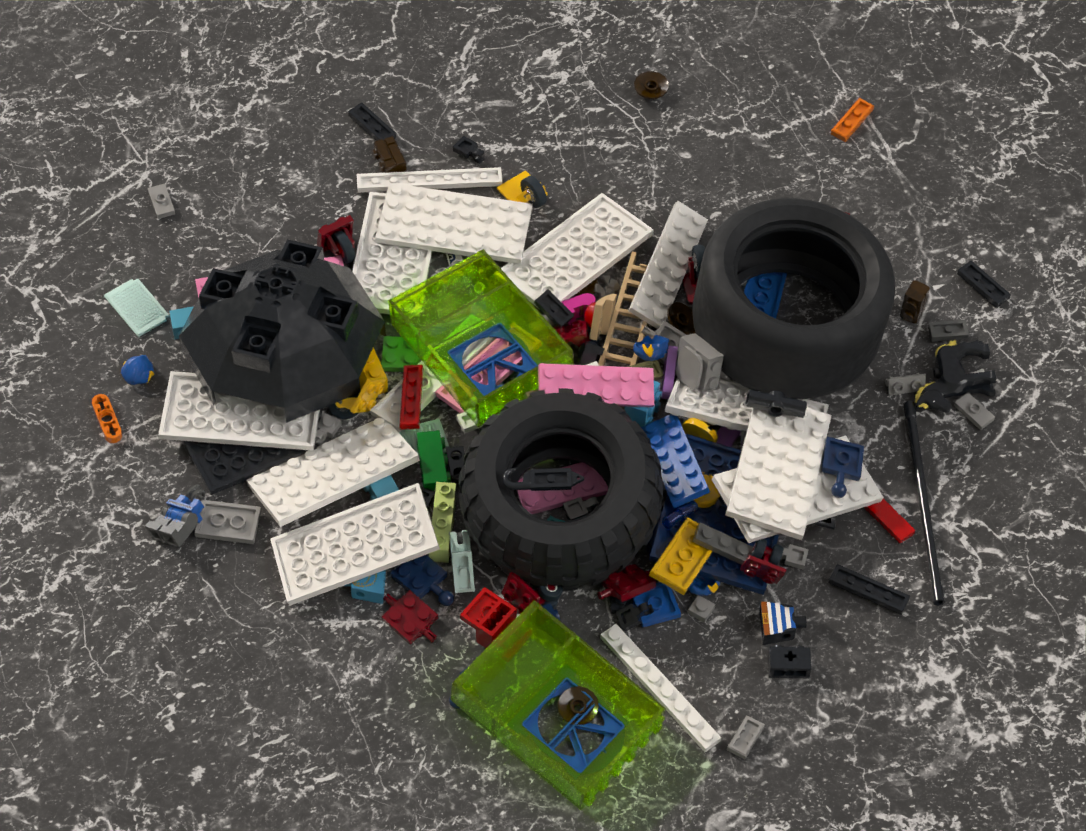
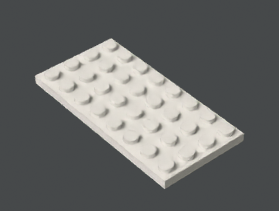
[375,183,533,264]
[352,192,432,318]
[497,193,654,307]
[158,371,320,451]
[665,378,829,431]
[725,391,832,540]
[246,418,420,527]
[712,436,884,543]
[271,483,440,606]

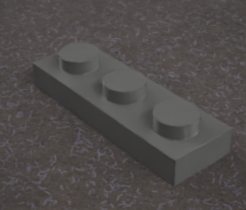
[692,522,753,565]

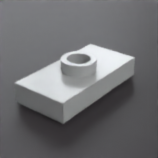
[147,184,175,219]
[954,392,995,430]
[727,715,765,759]

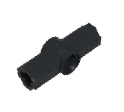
[745,389,807,418]

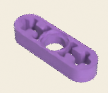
[661,345,678,400]

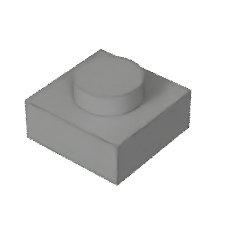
[688,595,716,623]

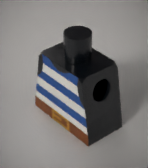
[759,602,807,645]

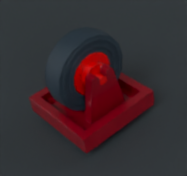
[317,215,356,264]

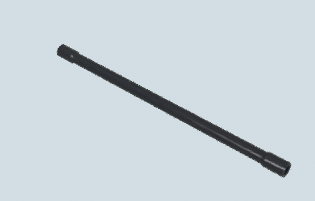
[903,401,945,606]

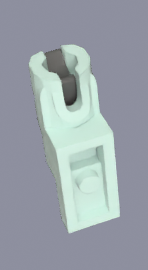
[449,530,475,593]

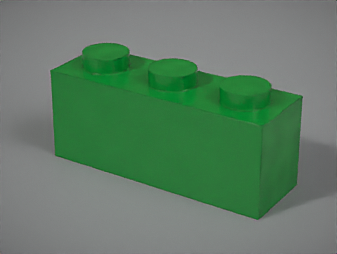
[416,430,451,492]

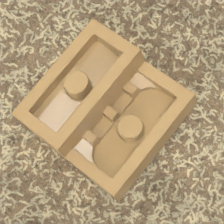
[590,294,617,340]

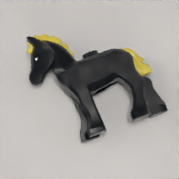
[915,340,996,413]

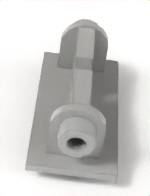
[885,373,926,396]

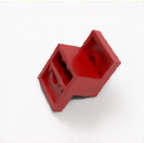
[460,587,533,663]

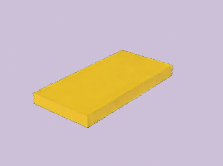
[649,517,713,595]

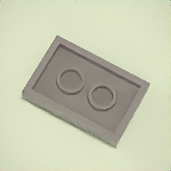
[195,500,261,544]

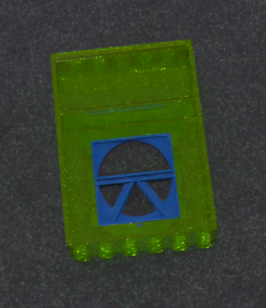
[388,249,574,427]
[450,600,666,810]

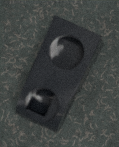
[578,341,605,365]
[446,446,465,483]

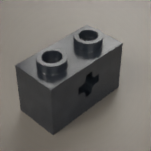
[768,645,811,679]

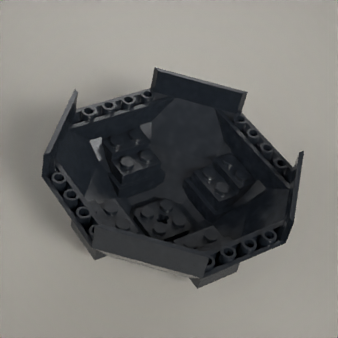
[179,239,386,423]

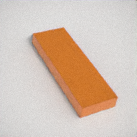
[831,98,874,142]

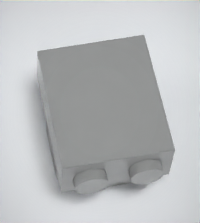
[675,333,724,392]

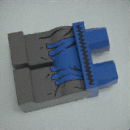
[145,495,204,547]

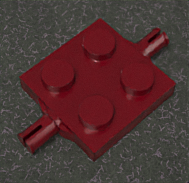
[597,564,656,602]
[381,590,439,645]

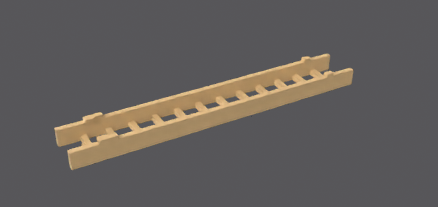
[598,251,649,409]

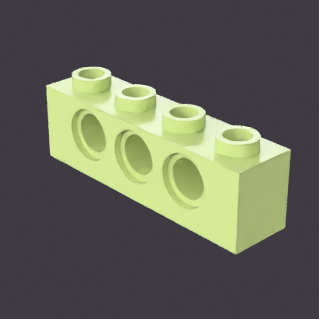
[429,482,456,563]

